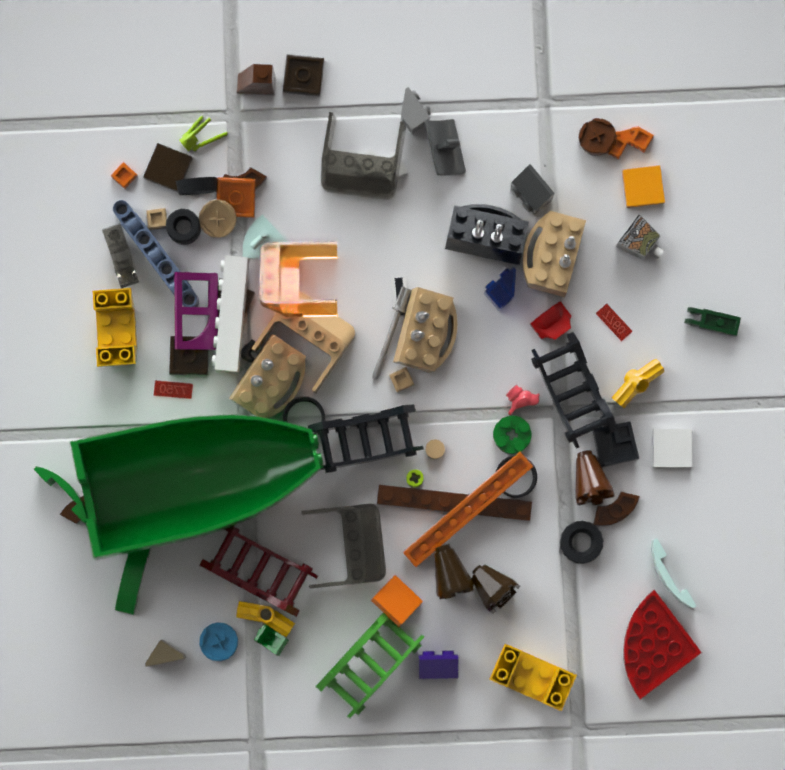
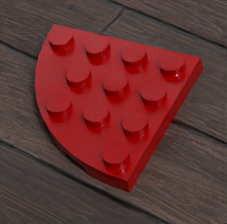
[623,590,702,699]

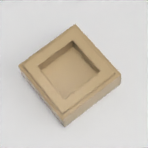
[146,208,167,230]
[389,367,414,393]

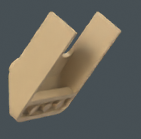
[251,292,355,394]

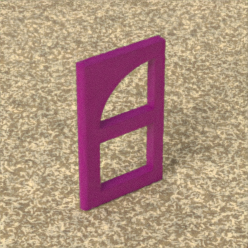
[174,272,218,351]

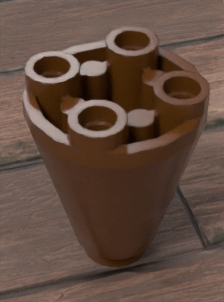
[575,450,614,505]

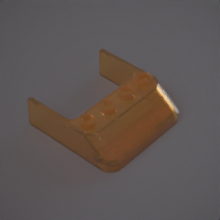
[259,241,338,317]

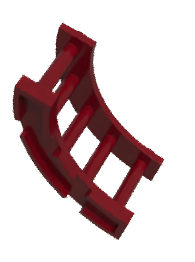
[199,526,318,617]

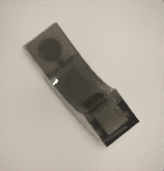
[102,223,139,288]

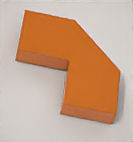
[608,126,654,160]

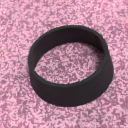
[176,177,217,195]
[283,396,325,435]
[496,456,537,498]

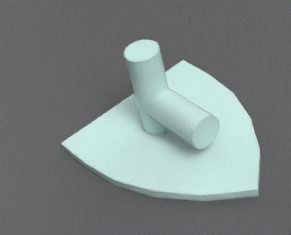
[243,215,288,259]

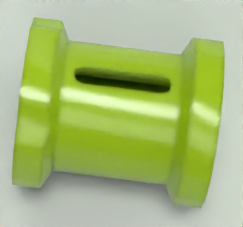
[406,469,424,488]

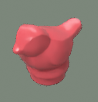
[506,385,540,415]

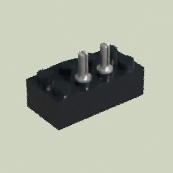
[445,204,529,265]

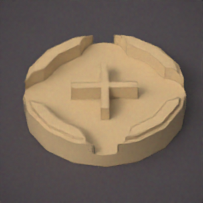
[199,199,237,238]

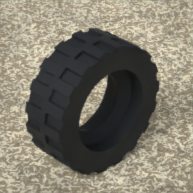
[560,521,604,564]

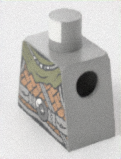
[616,214,664,260]

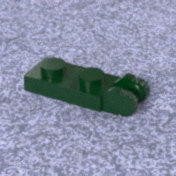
[684,307,741,337]

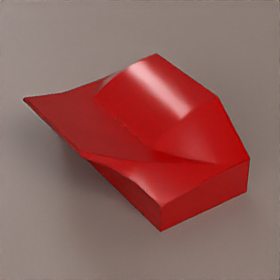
[530,301,572,340]

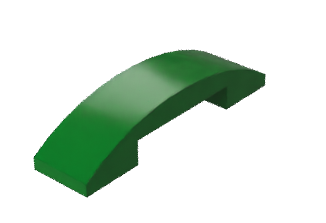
[34,466,88,525]
[115,548,151,615]

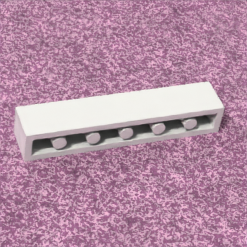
[212,255,250,373]

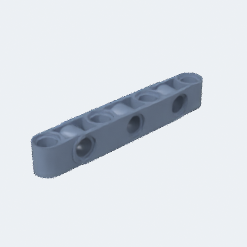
[113,200,199,307]

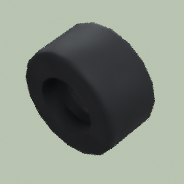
[166,209,201,245]

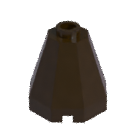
[471,564,520,613]

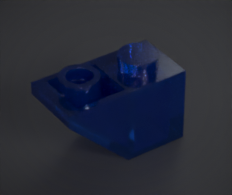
[484,267,516,311]

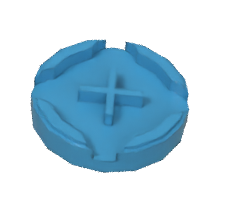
[199,622,238,661]

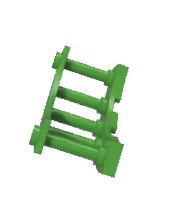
[315,613,424,719]

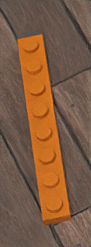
[403,451,533,567]

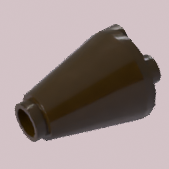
[435,544,474,599]

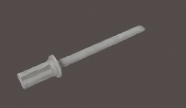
[372,287,412,379]

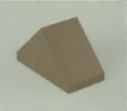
[145,639,186,667]

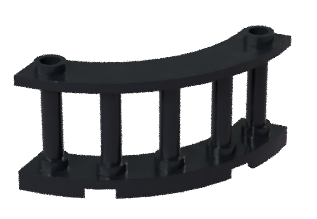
[531,332,618,449]
[308,404,424,473]

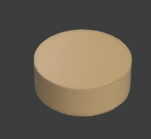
[425,439,445,459]

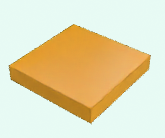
[622,165,665,208]

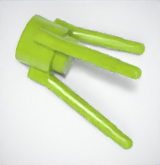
[179,116,228,152]

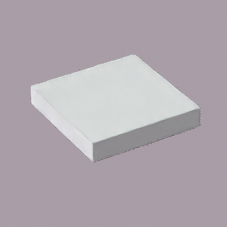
[653,429,692,468]

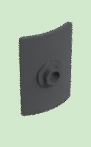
[425,119,466,175]

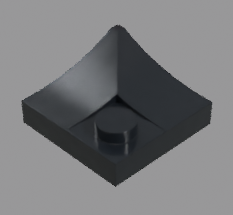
[593,421,639,468]

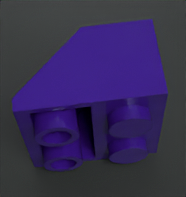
[419,650,459,679]

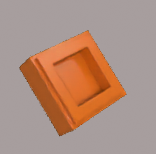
[111,162,138,189]

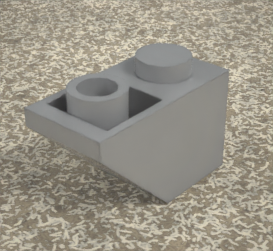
[401,87,431,134]

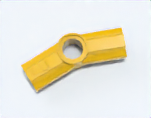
[612,359,665,408]
[236,601,295,637]

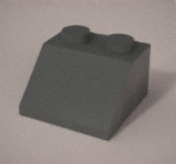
[510,164,555,215]

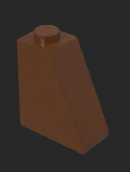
[237,64,276,95]

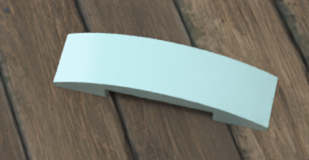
[651,538,696,608]

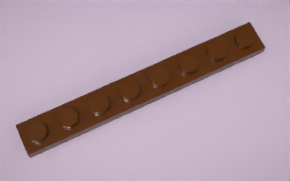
[377,485,532,521]

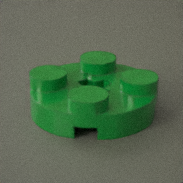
[493,415,532,454]

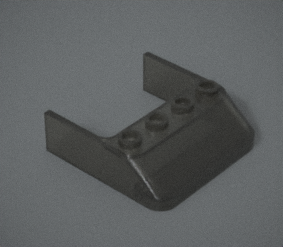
[321,112,406,200]
[301,504,386,589]

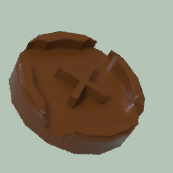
[578,118,617,156]

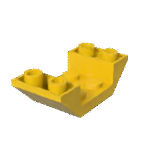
[92,288,137,367]
[489,643,577,711]

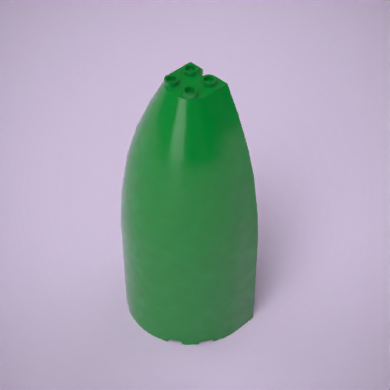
[70,415,323,560]

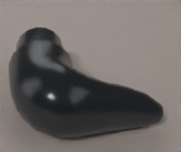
[241,339,255,363]

